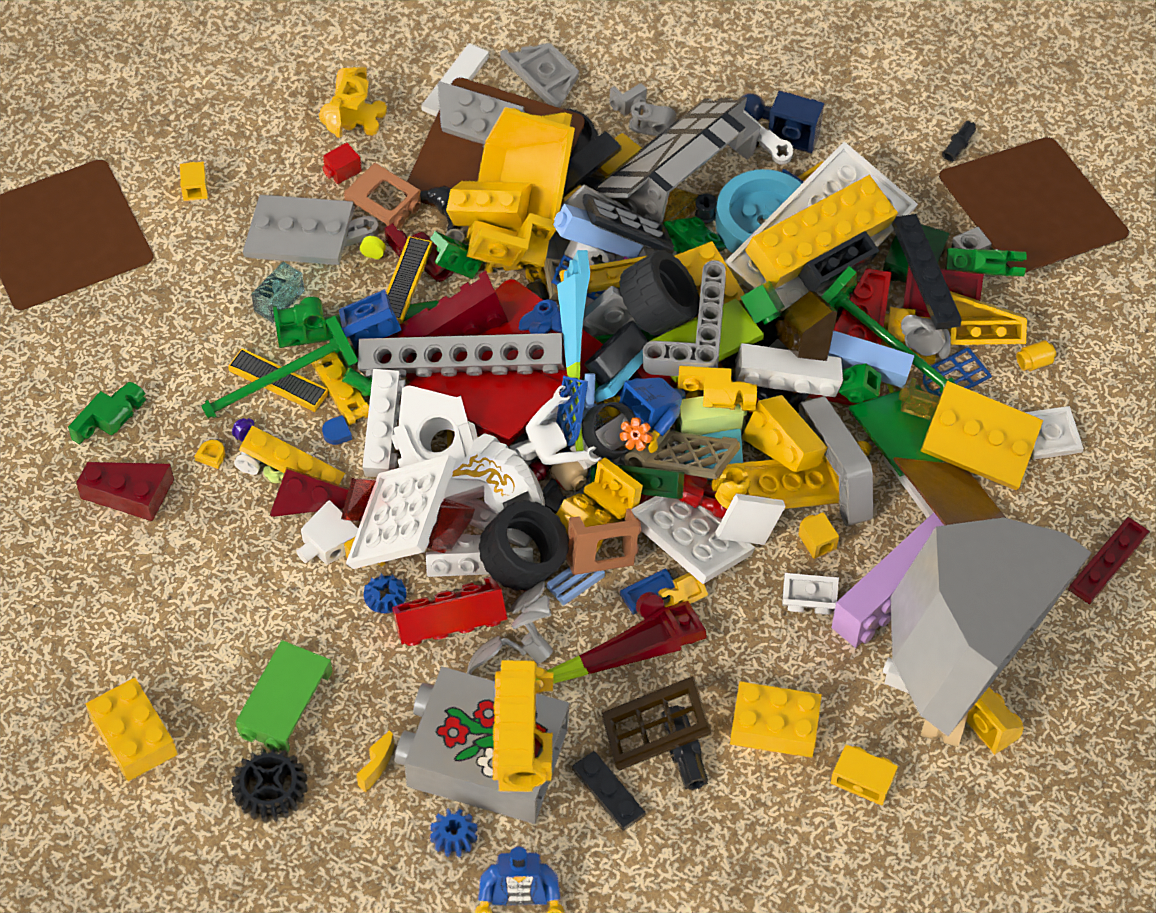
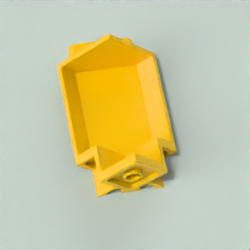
[466,107,575,273]

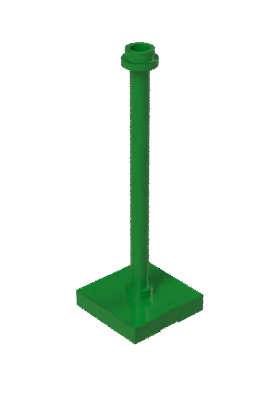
[821,266,957,394]
[201,315,358,419]

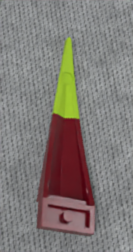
[536,601,707,684]

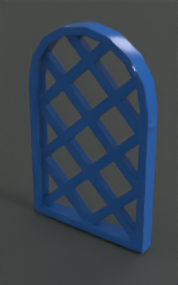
[556,376,588,446]

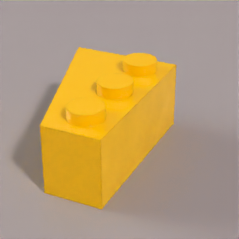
[947,291,1027,345]
[741,395,828,472]

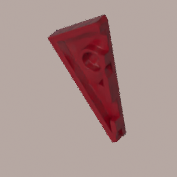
[270,467,371,517]

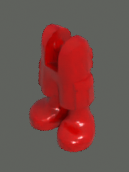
[678,474,727,519]

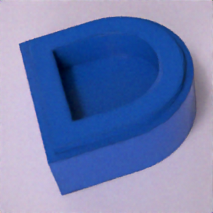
[322,415,352,445]

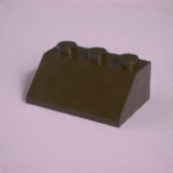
[775,291,837,361]

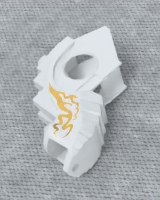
[392,385,545,513]

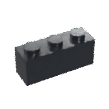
[798,231,880,293]

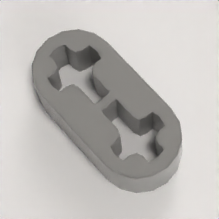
[344,216,379,247]

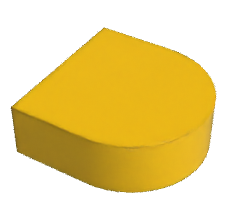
[194,440,226,469]

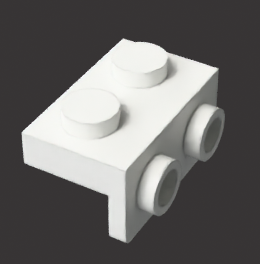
[782,573,839,615]

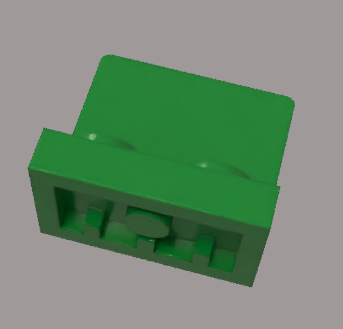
[664,217,726,255]

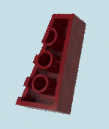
[400,270,508,360]

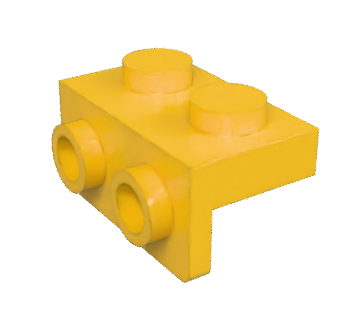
[584,457,643,519]

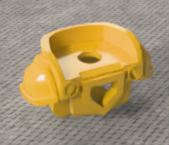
[319,67,387,138]

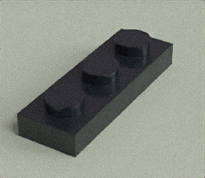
[572,751,646,832]

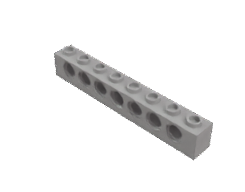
[358,333,566,378]

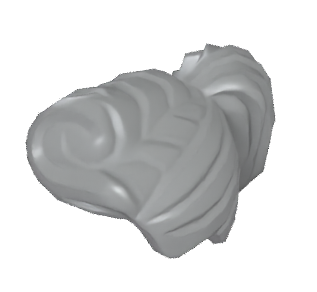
[901,315,951,359]

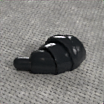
[420,185,458,231]

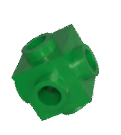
[839,363,882,403]

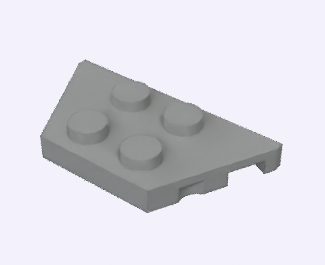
[500,43,579,108]
[438,81,525,145]

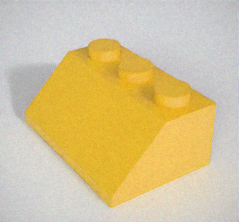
[446,181,532,228]
[966,687,1024,755]

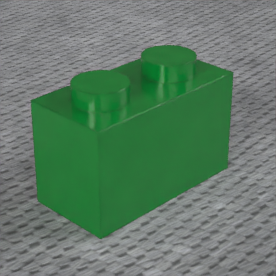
[740,281,785,325]

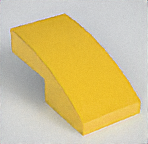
[356,730,395,792]

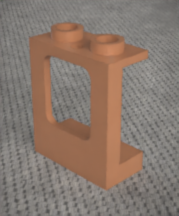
[344,162,421,229]
[566,508,641,575]

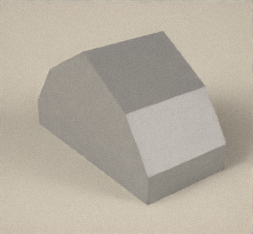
[891,518,1092,736]

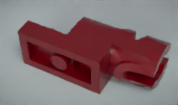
[385,223,454,282]

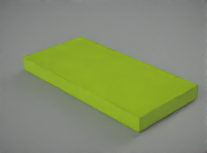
[649,298,764,383]

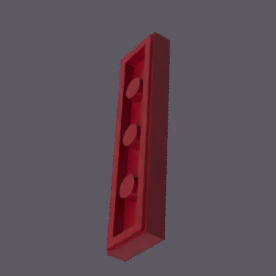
[1068,517,1150,605]

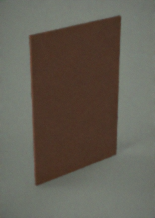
[893,457,1006,525]

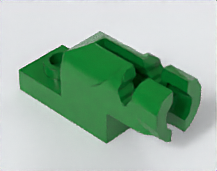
[946,248,1027,277]
[68,382,147,445]

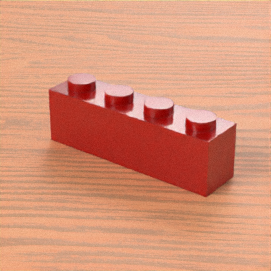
[392,576,508,646]

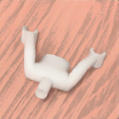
[516,386,601,465]

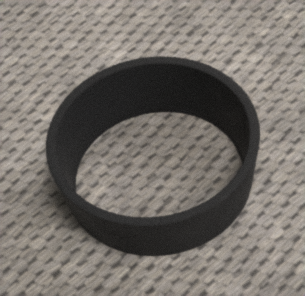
[582,402,636,460]

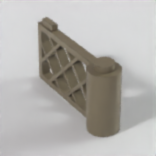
[624,429,741,479]

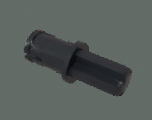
[942,120,976,162]

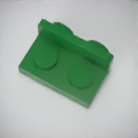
[430,231,483,279]

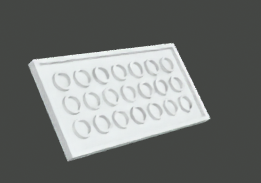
[725,142,918,316]

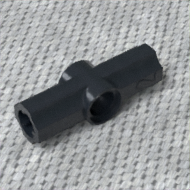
[661,705,708,791]

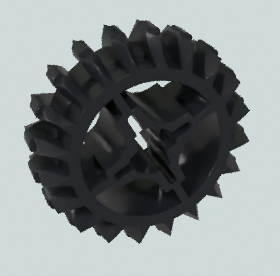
[231,747,308,823]

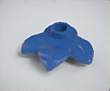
[519,300,563,334]

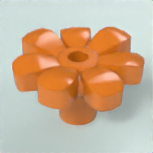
[619,417,653,451]

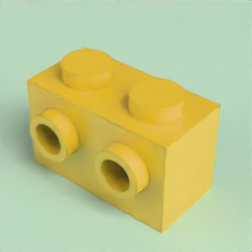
[830,744,898,806]

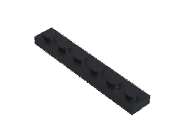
[892,214,962,330]

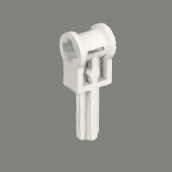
[744,110,793,165]

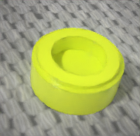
[360,236,386,260]

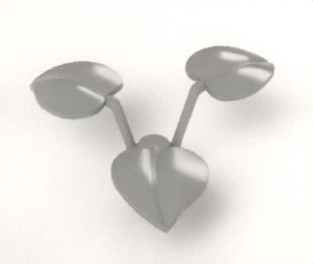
[467,581,553,674]

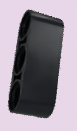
[584,320,649,386]

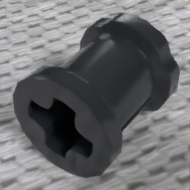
[695,193,717,224]

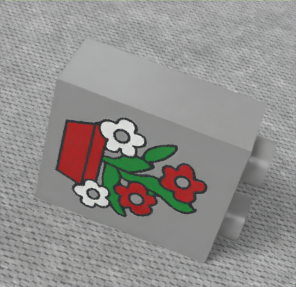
[395,666,569,824]

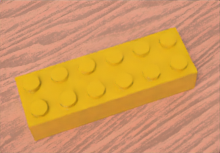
[745,174,898,289]

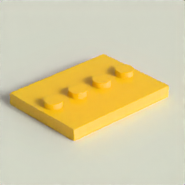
[920,381,1043,490]

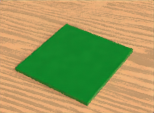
[849,385,945,477]

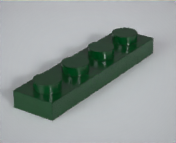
[590,462,684,499]

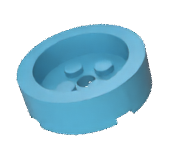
[715,169,802,253]

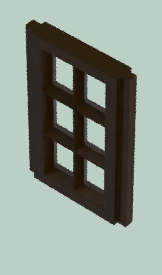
[602,676,711,771]

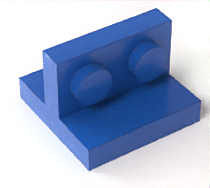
[339,289,402,350]

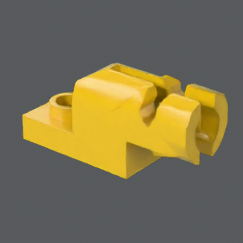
[678,366,757,411]

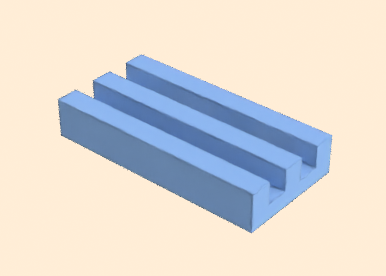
[547,567,605,606]

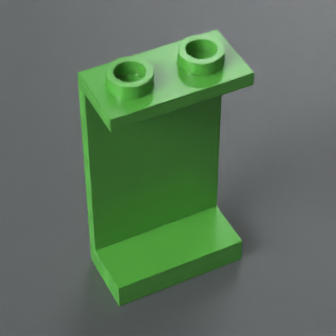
[235,640,333,752]

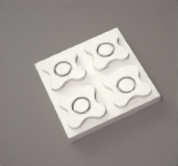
[346,454,456,569]

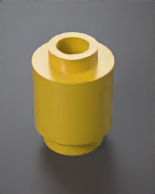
[1016,340,1056,371]

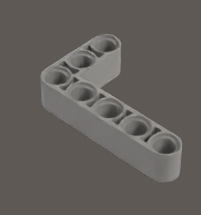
[643,260,726,376]
[799,396,873,526]

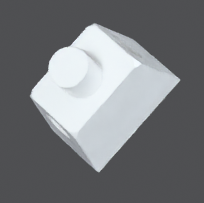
[296,500,358,565]

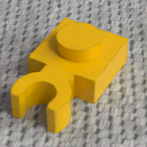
[658,573,708,607]

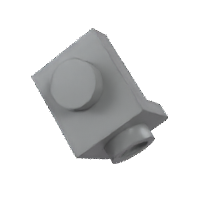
[609,83,647,116]

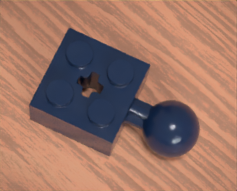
[739,91,825,154]

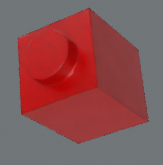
[322,142,362,185]

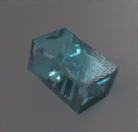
[251,261,305,323]

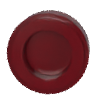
[636,592,664,619]

